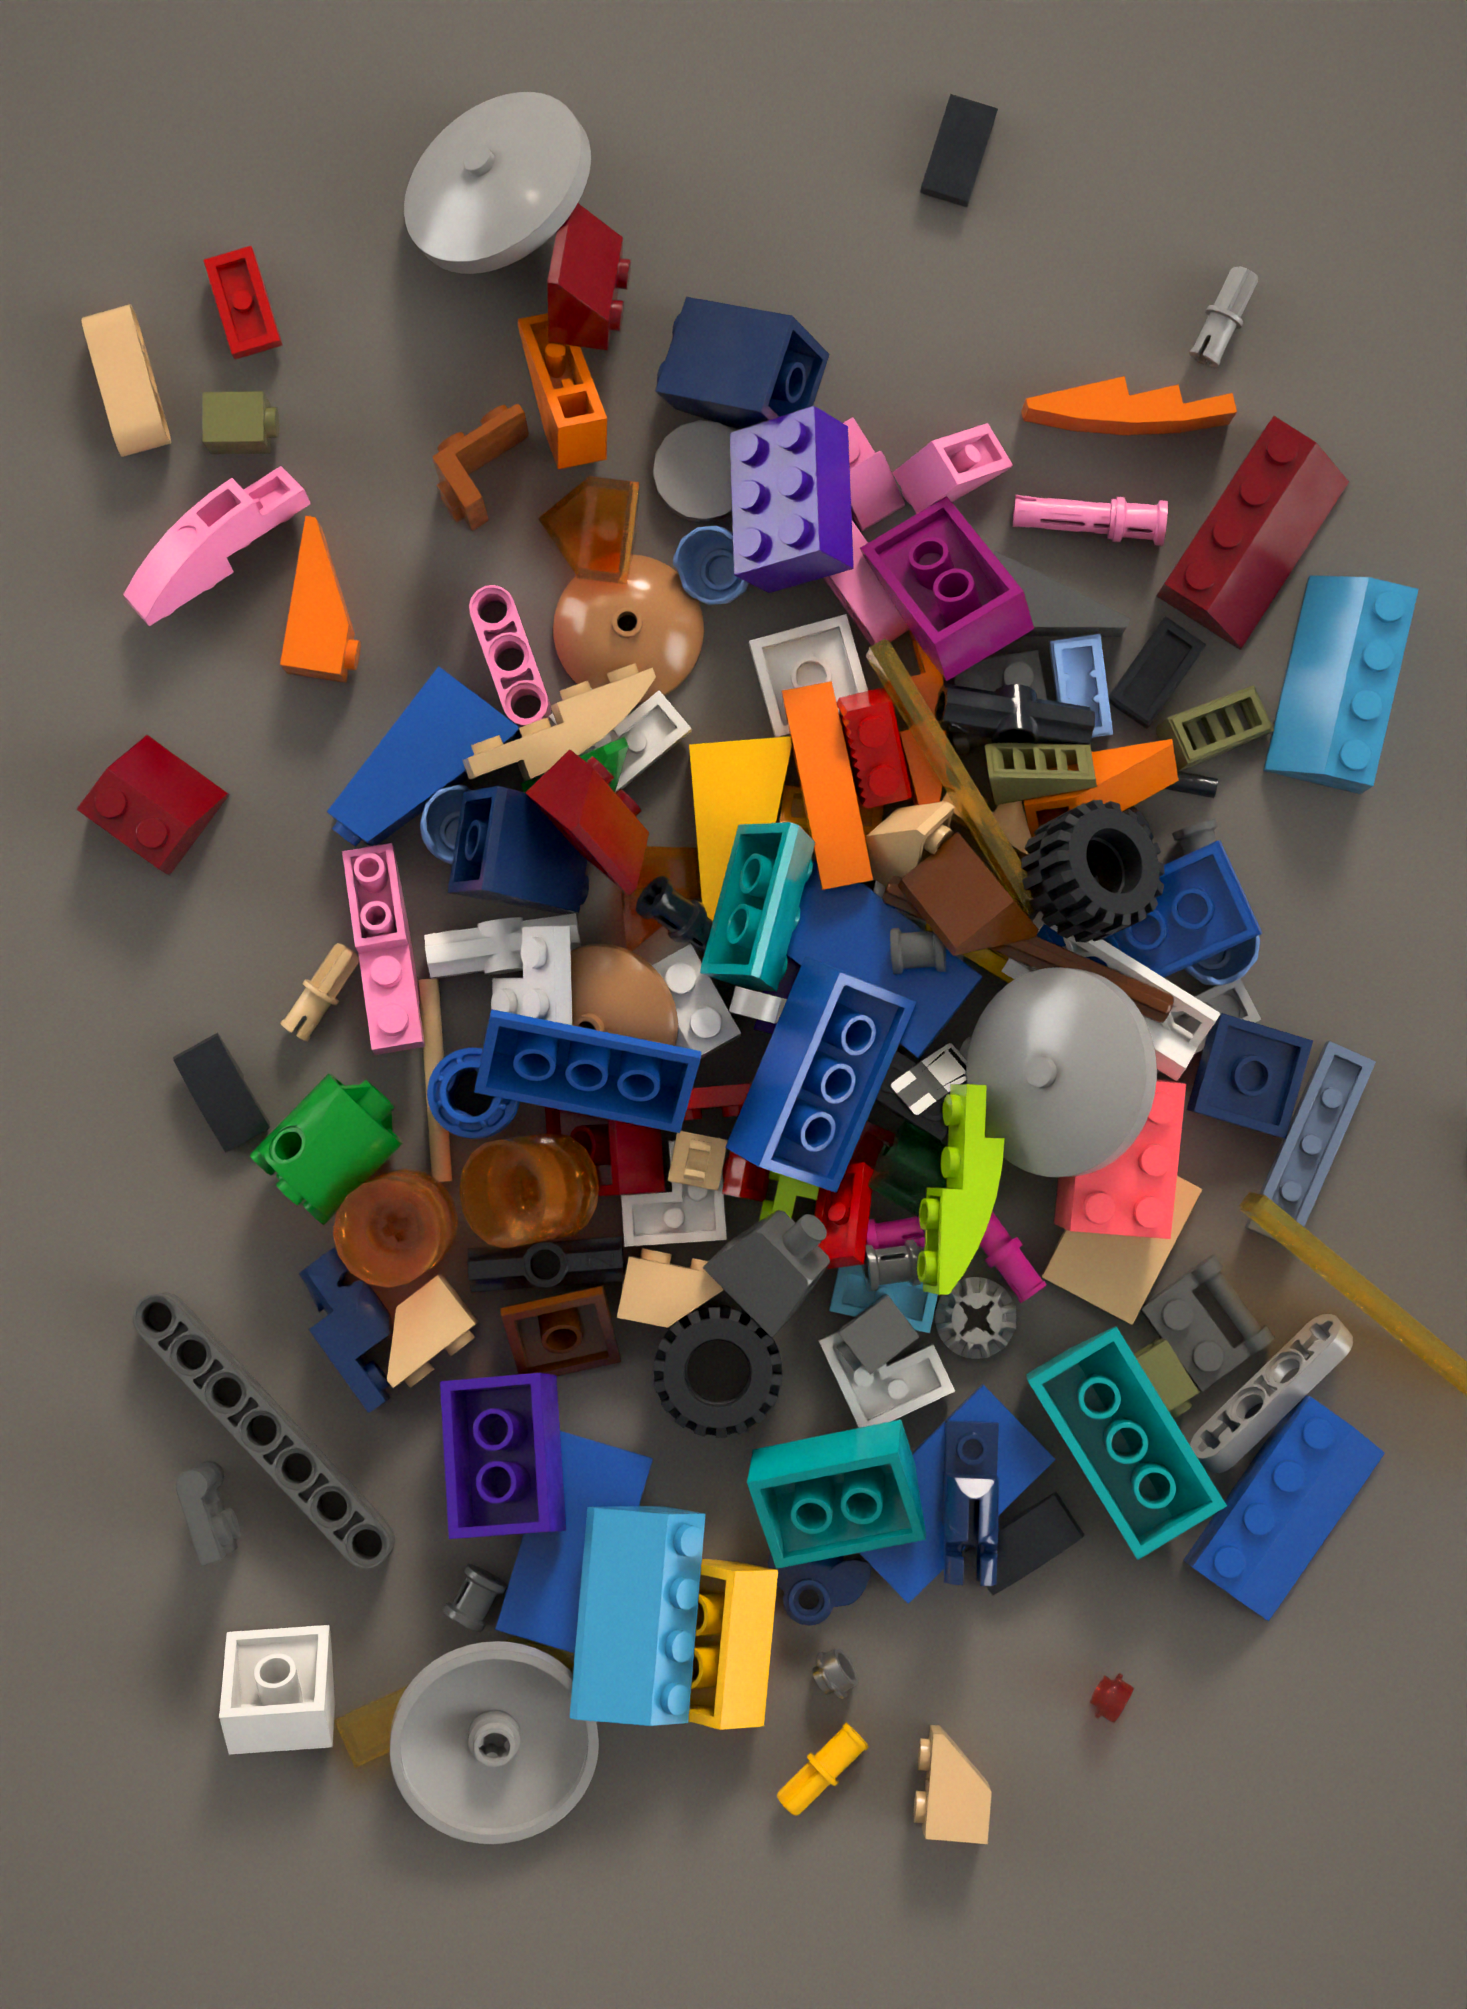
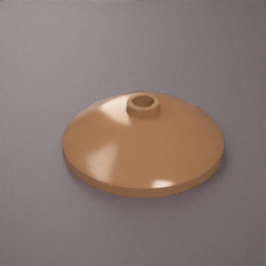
[553,554,704,705]
[570,944,678,1046]

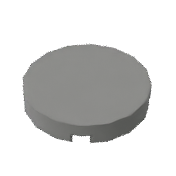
[653,420,735,522]

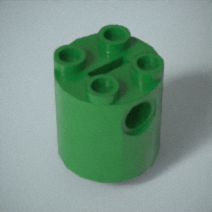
[250,1073,403,1225]

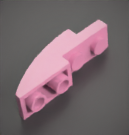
[123,466,311,626]
[342,843,425,1055]

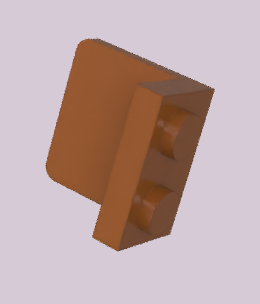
[432,404,529,531]

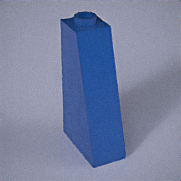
[327,666,522,847]

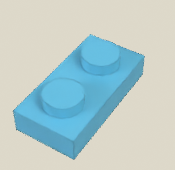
[829,1265,938,1333]

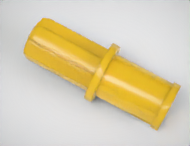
[777,1722,869,1816]

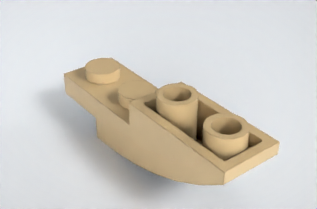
[462,663,656,781]

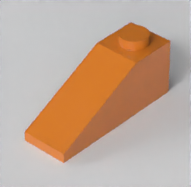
[518,313,607,469]
[280,516,361,683]

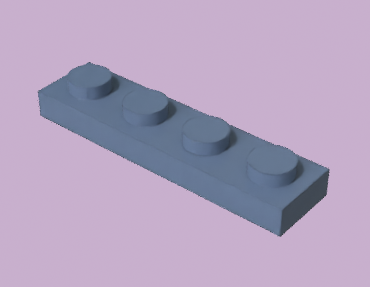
[1245,1041,1376,1248]

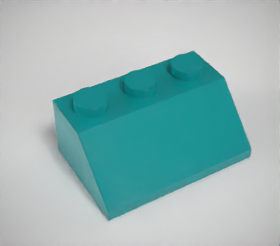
[700,822,815,991]
[747,1419,926,1569]

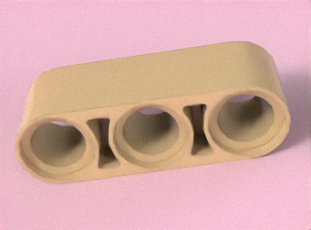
[81,304,171,457]

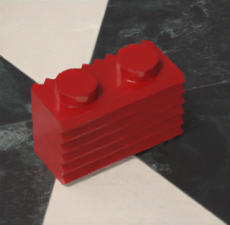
[836,688,912,809]

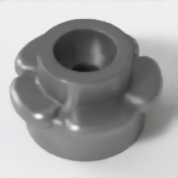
[812,1648,858,1699]

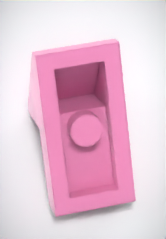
[843,417,905,531]

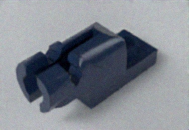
[299,1245,393,1413]
[942,1420,999,1586]

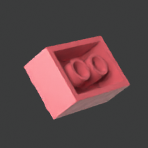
[1054,1079,1186,1239]

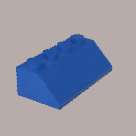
[725,956,916,1193]
[474,1009,702,1133]
[1183,1395,1385,1621]

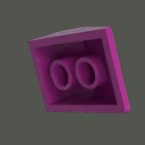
[860,496,1034,681]

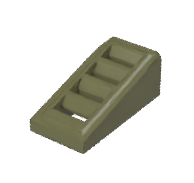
[1156,685,1274,771]
[985,743,1097,805]

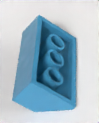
[1263,576,1419,794]
[569,1506,706,1726]

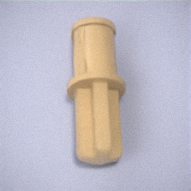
[280,943,360,1042]

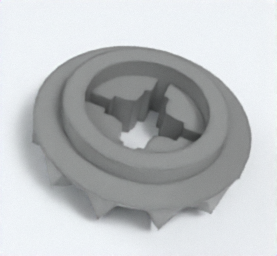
[935,1277,1016,1359]

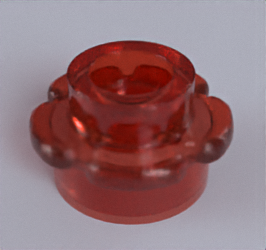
[1089,1673,1134,1723]

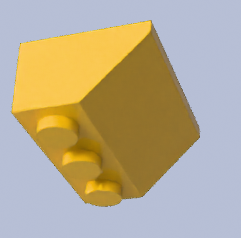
[689,1559,778,1730]

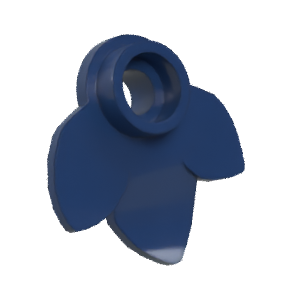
[768,1552,871,1626]

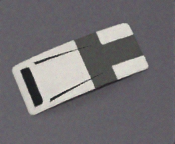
[891,1043,967,1115]

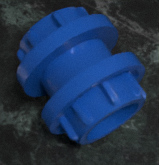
[427,1048,520,1139]

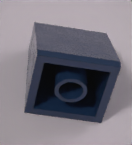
[655,297,830,430]
[448,786,589,914]

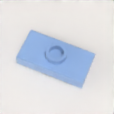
[1048,633,1113,738]

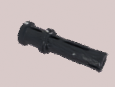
[636,876,758,991]

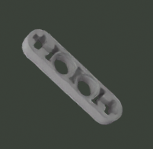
[1190,1314,1353,1473]

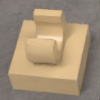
[668,1131,728,1191]

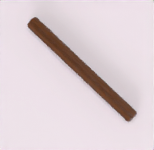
[883,876,1174,1023]

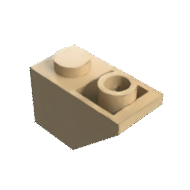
[866,801,955,887]
[617,1248,724,1328]
[387,1274,479,1388]
[914,1725,992,1844]

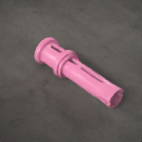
[1012,495,1168,546]

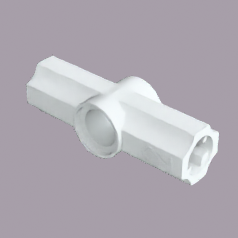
[424,913,581,979]

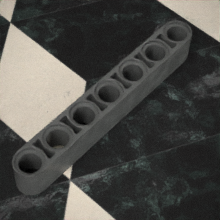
[132,1292,395,1569]

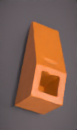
[1024,739,1179,838]

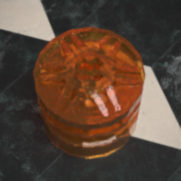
[459,1132,599,1249]
[333,1168,458,1288]

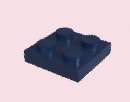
[1186,1013,1313,1139]

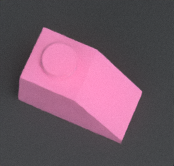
[892,423,1013,514]

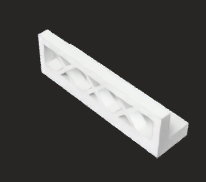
[1002,911,1220,1081]

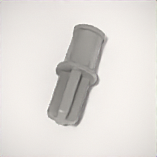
[1189,266,1258,368]

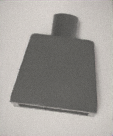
[702,1210,830,1338]

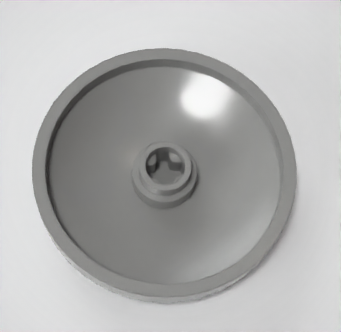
[404,92,591,274]
[966,967,1157,1177]
[390,1641,599,1844]

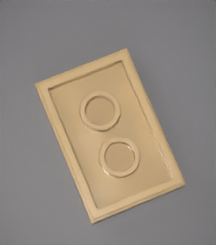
[1040,1176,1203,1325]

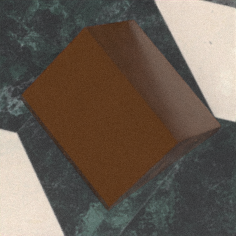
[898,832,1039,956]
[500,1284,621,1376]

